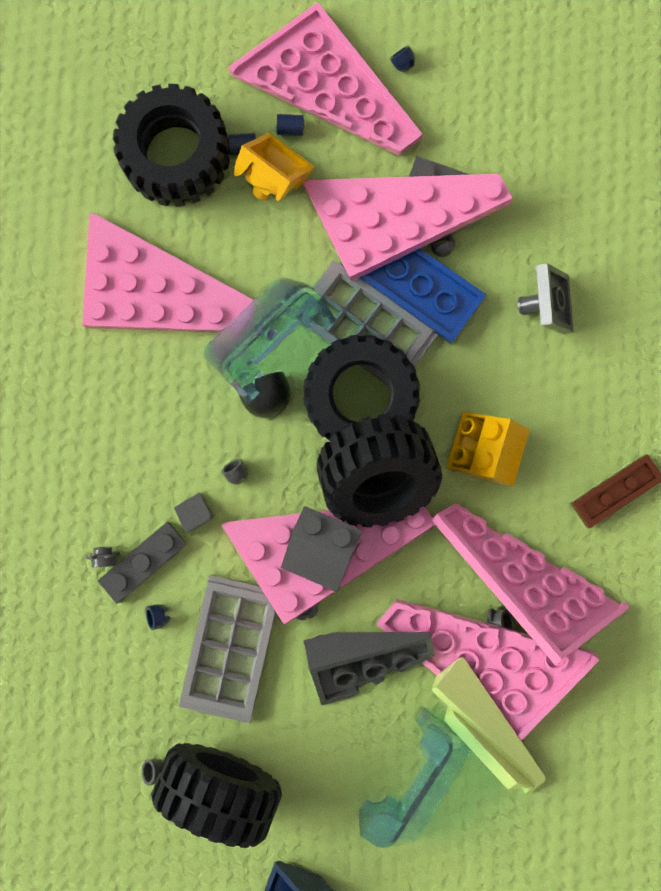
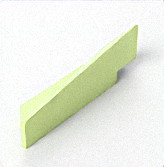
[432,657,546,794]

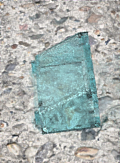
[204,277,336,404]
[358,708,471,848]

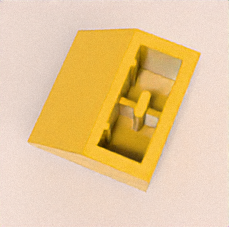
[446,412,530,487]

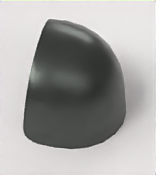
[237,372,290,418]

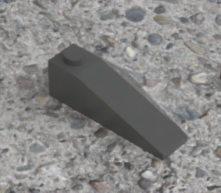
[304,632,435,705]

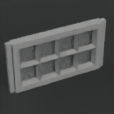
[292,260,438,387]
[179,575,276,723]

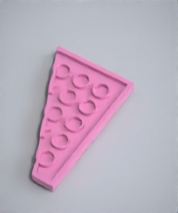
[228,2,423,156]
[303,174,513,281]
[82,214,261,334]
[432,503,630,666]
[221,506,436,625]
[377,599,599,741]

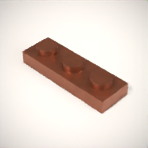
[570,454,661,528]

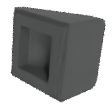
[174,492,214,533]

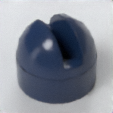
[390,45,415,72]
[146,604,170,630]

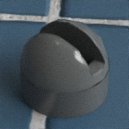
[431,234,455,257]
[221,459,248,485]
[142,758,164,785]

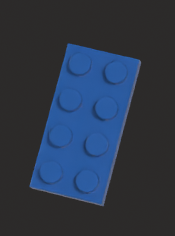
[360,248,486,344]

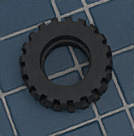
[113,83,230,207]
[303,334,420,441]
[317,414,442,527]
[151,743,282,848]

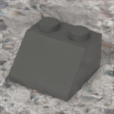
[281,506,362,593]

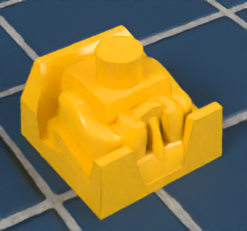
[234,132,315,201]

